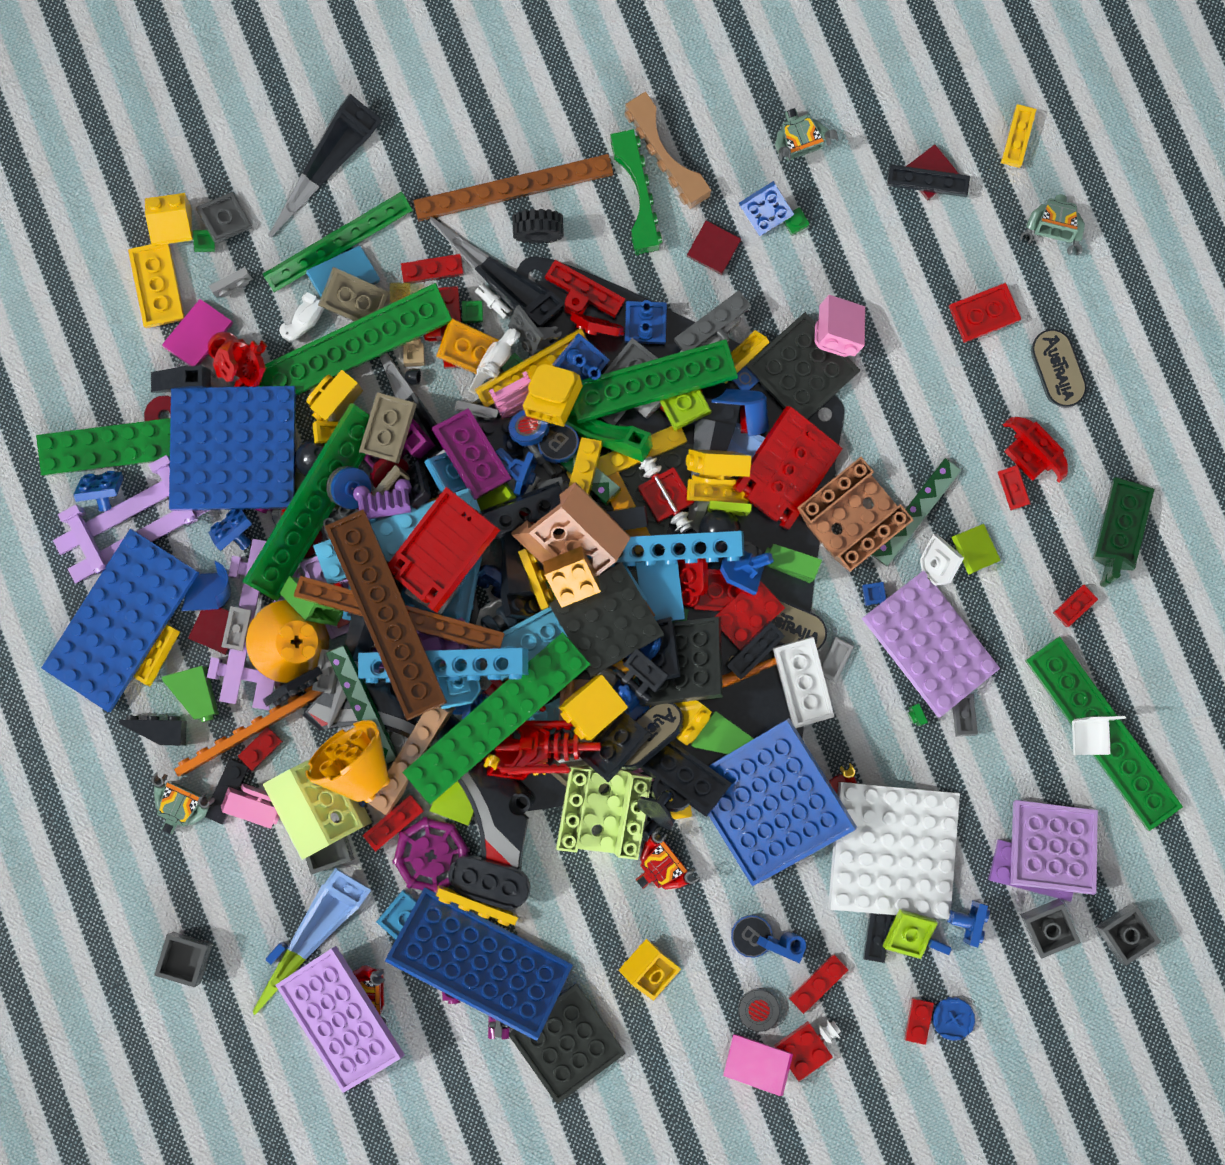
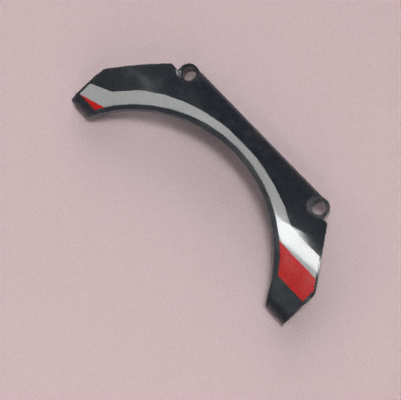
[303,679,535,870]

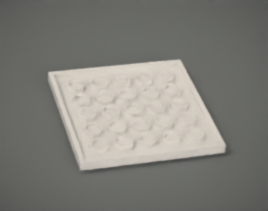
[828,782,960,919]

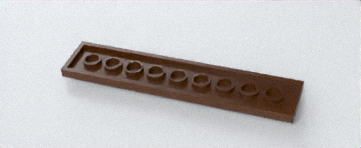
[325,509,447,720]

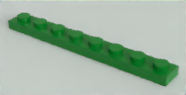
[263,191,413,293]

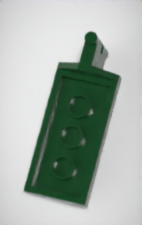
[1093,477,1155,588]

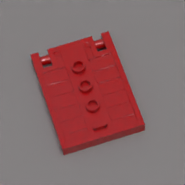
[732,406,843,530]
[388,487,500,613]

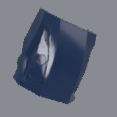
[477,565,502,599]

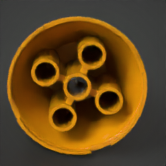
[246,600,329,683]
[306,720,390,803]

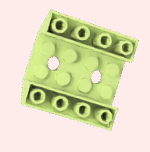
[263,755,372,860]
[556,765,652,860]

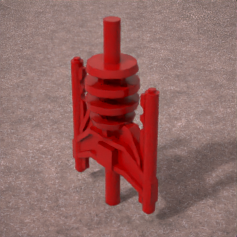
[495,720,601,775]

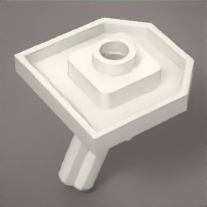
[920,534,964,586]

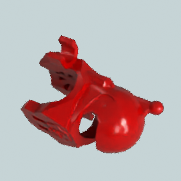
[208,331,267,387]

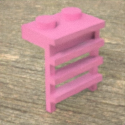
[489,371,531,418]

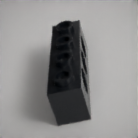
[480,481,563,539]

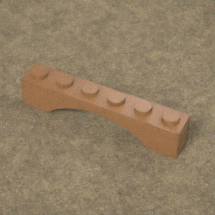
[624,91,711,209]
[369,706,455,815]

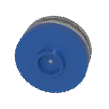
[327,466,371,509]

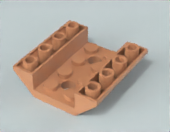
[797,457,913,572]
[512,482,630,576]

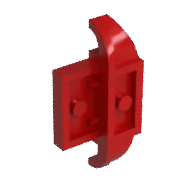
[1002,417,1068,483]

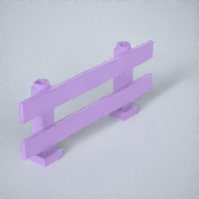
[53,455,210,583]
[207,539,302,710]

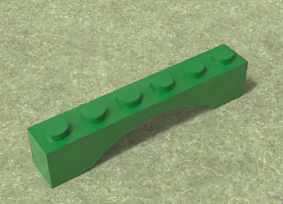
[610,129,662,255]
[549,407,653,462]

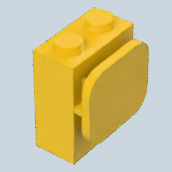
[522,364,583,427]
[306,370,363,422]
[686,449,751,484]
[559,674,628,740]
[649,700,712,746]

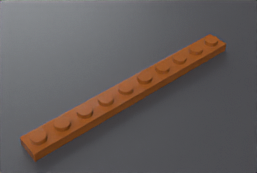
[413,154,613,221]
[294,576,505,649]

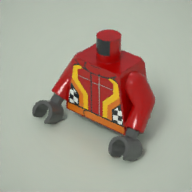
[635,827,700,890]
[353,965,386,1024]

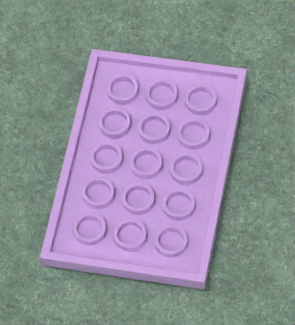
[862,570,1000,718]
[276,946,405,1093]

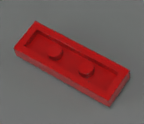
[400,254,464,285]
[362,795,425,852]
[788,954,849,1014]

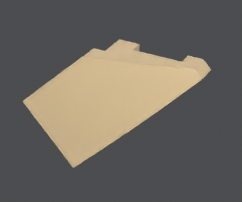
[403,338,425,367]

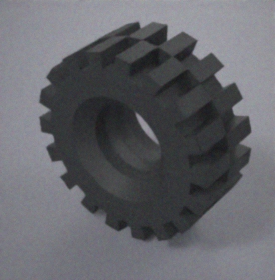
[512,209,564,244]

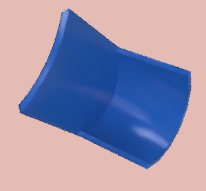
[711,389,769,437]
[181,561,231,611]

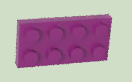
[432,408,511,500]

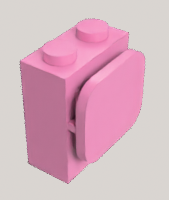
[815,295,865,357]
[221,784,279,829]

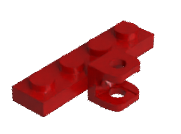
[545,260,625,318]
[423,286,461,369]

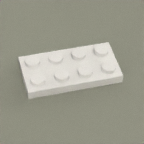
[773,637,834,728]

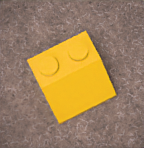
[145,193,193,246]
[618,939,681,1001]

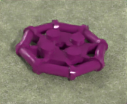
[392,816,470,893]

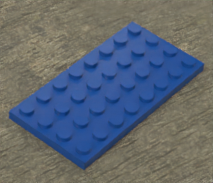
[41,529,200,712]
[385,887,573,1041]

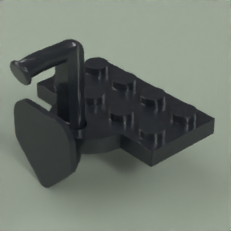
[637,741,732,841]

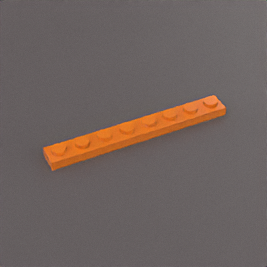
[174,686,323,776]

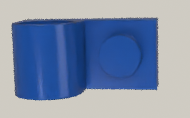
[757,932,806,964]

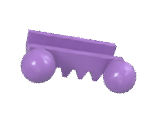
[353,479,412,519]

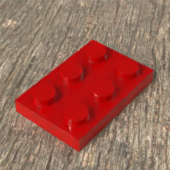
[948,282,1022,343]
[714,581,785,650]

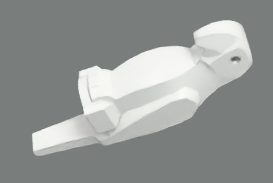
[279,292,325,342]
[468,328,520,395]

